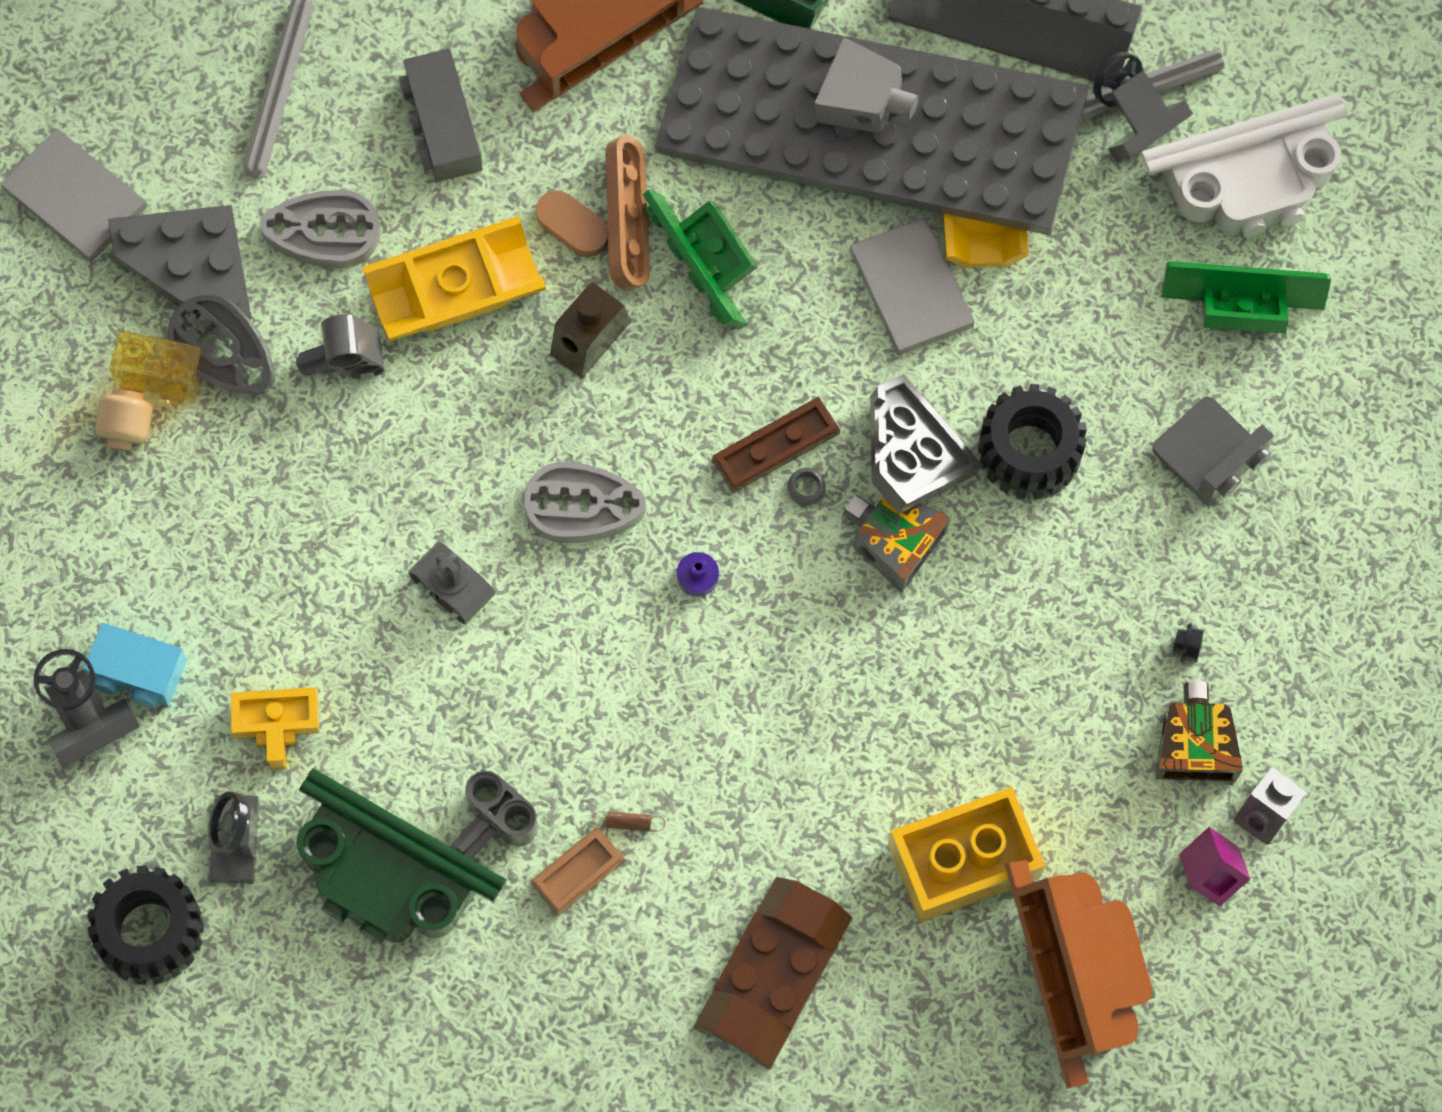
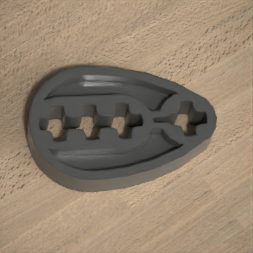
[167,295,276,395]

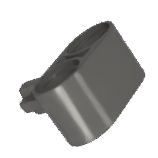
[296,314,385,379]
[408,541,495,625]
[451,770,538,859]

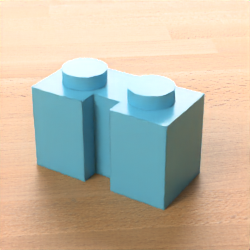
[83,622,187,708]

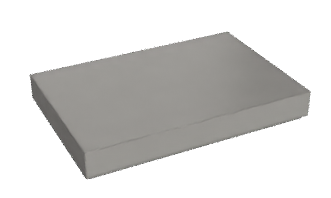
[0,128,148,263]
[850,217,975,356]

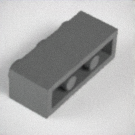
[398,48,483,182]

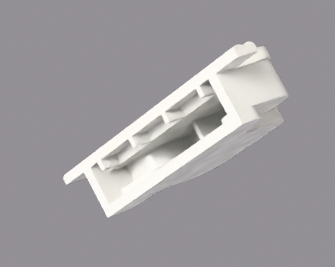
[1141,93,1348,237]

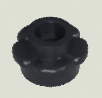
[1173,622,1204,663]

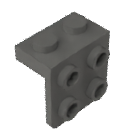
[1152,397,1274,506]

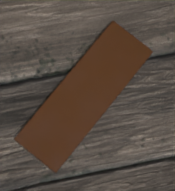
[712,396,840,493]

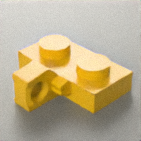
[231,687,319,770]

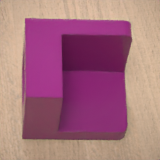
[1180,827,1251,906]

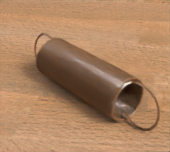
[593,811,666,832]

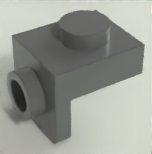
[1234,768,1307,845]

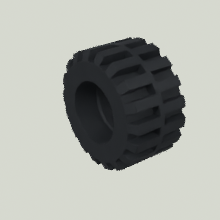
[978,384,1087,499]
[87,865,204,985]

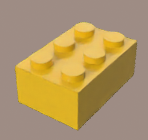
[888,787,1045,923]

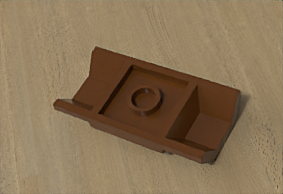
[693,877,853,1070]

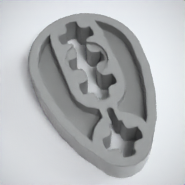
[260,190,380,268]
[524,462,646,543]

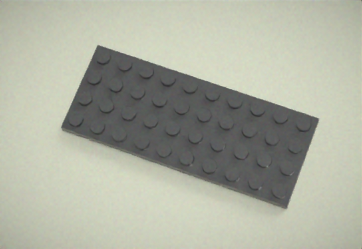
[654,6,1089,236]

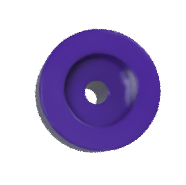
[677,552,719,596]

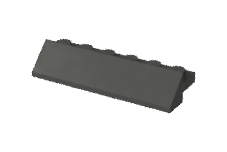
[887,0,1142,81]

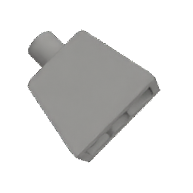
[815,38,918,133]

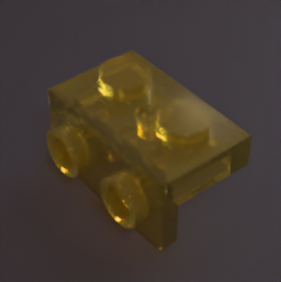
[109,331,201,405]

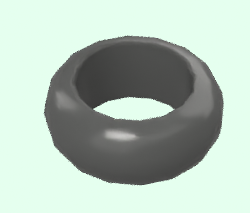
[787,468,826,505]

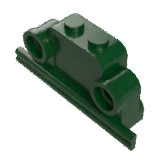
[296,768,507,944]

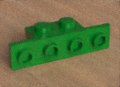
[642,189,758,329]
[1161,261,1331,334]

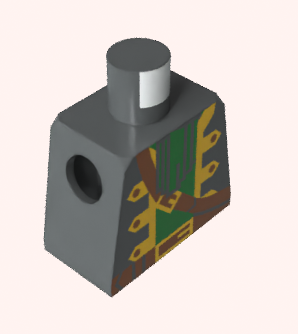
[843,495,950,592]

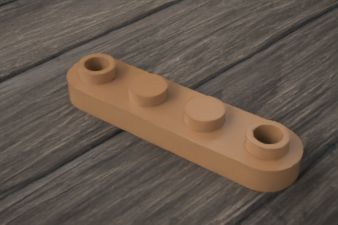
[605,135,650,291]

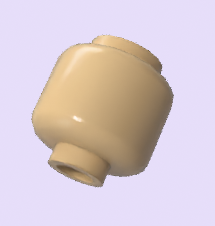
[95,388,153,452]

